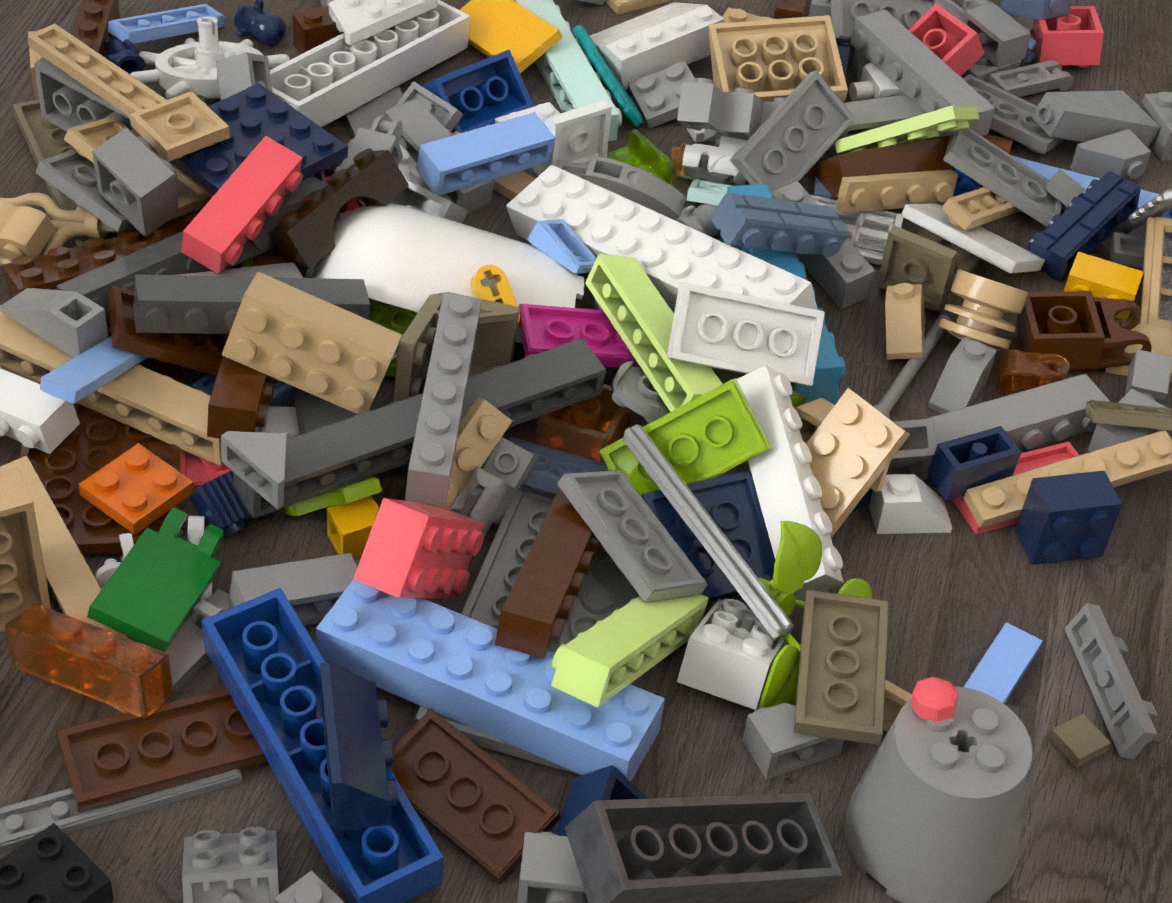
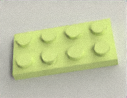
[834,105,979,153]

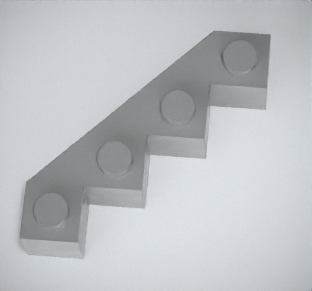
[677,78,838,158]

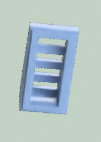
[528,219,596,274]

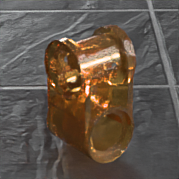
[998,350,1070,396]

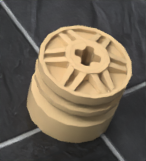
[938,269,1029,349]

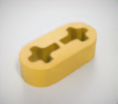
[471,265,521,323]

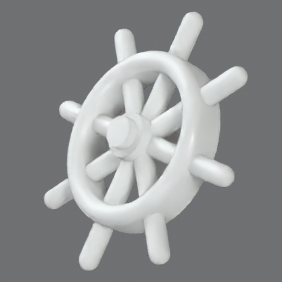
[130,17,290,100]

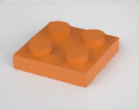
[78,443,194,535]

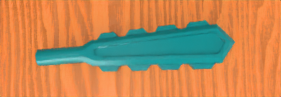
[573,25,643,127]

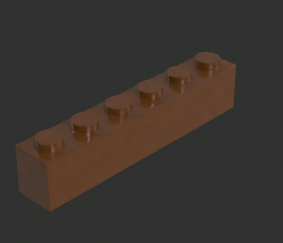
[495,488,600,659]

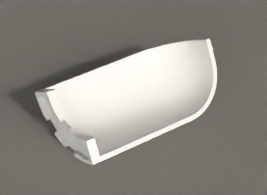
[304,203,584,344]

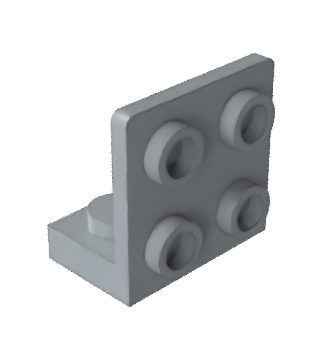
[182,827,279,903]

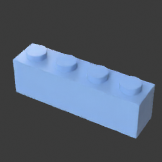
[416,112,555,195]

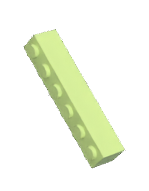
[585,254,722,412]
[551,594,709,708]

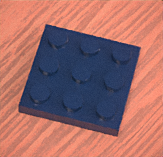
[641,470,775,602]

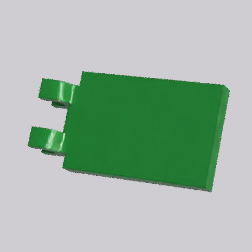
[87,507,224,653]

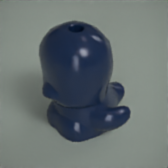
[234,0,286,46]
[105,36,145,74]

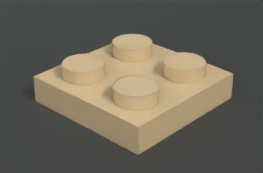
[130,91,230,162]

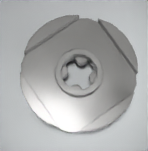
[611,361,670,424]

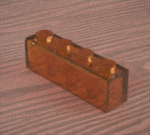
[5,604,173,719]

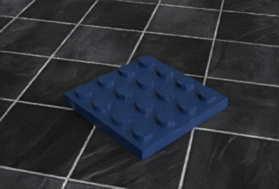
[149,83,348,196]

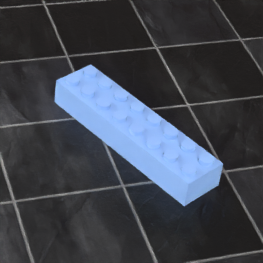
[316,579,665,782]

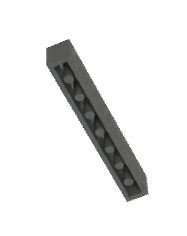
[56,176,341,322]

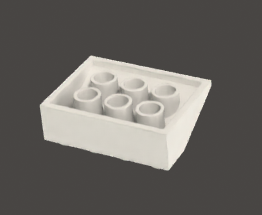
[580,2,724,90]

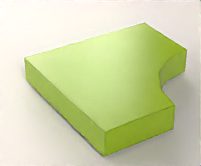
[284,477,382,516]

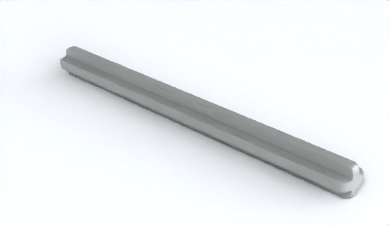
[623,424,792,639]

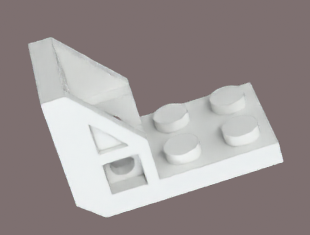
[495,100,612,175]

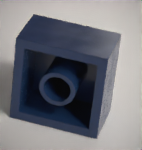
[1015,470,1122,565]

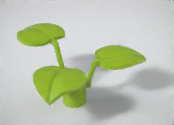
[747,521,872,709]

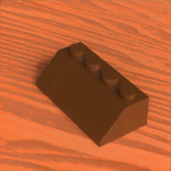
[808,135,955,199]

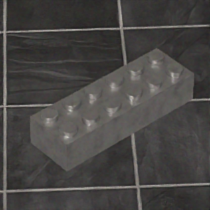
[565,793,842,903]

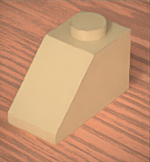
[885,283,925,360]

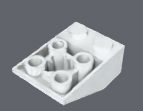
[677,599,794,710]

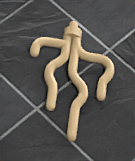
[0,192,116,267]

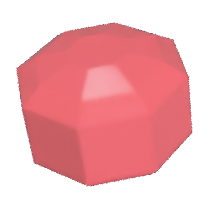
[911,677,959,722]

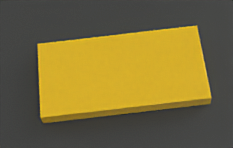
[460,0,563,74]

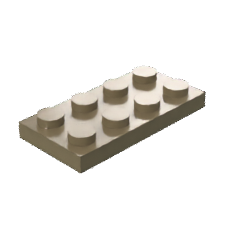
[793,590,889,745]

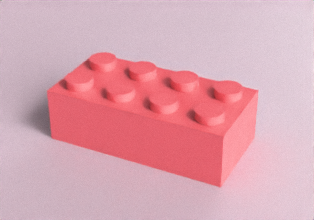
[353,498,485,599]

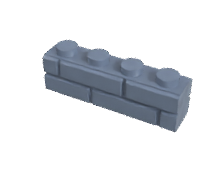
[711,193,849,257]

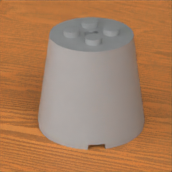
[844,686,1033,903]

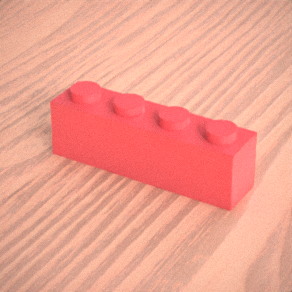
[181,136,303,274]

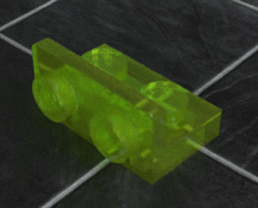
[607,129,673,185]

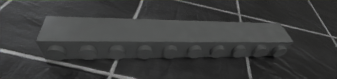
[233,339,606,518]

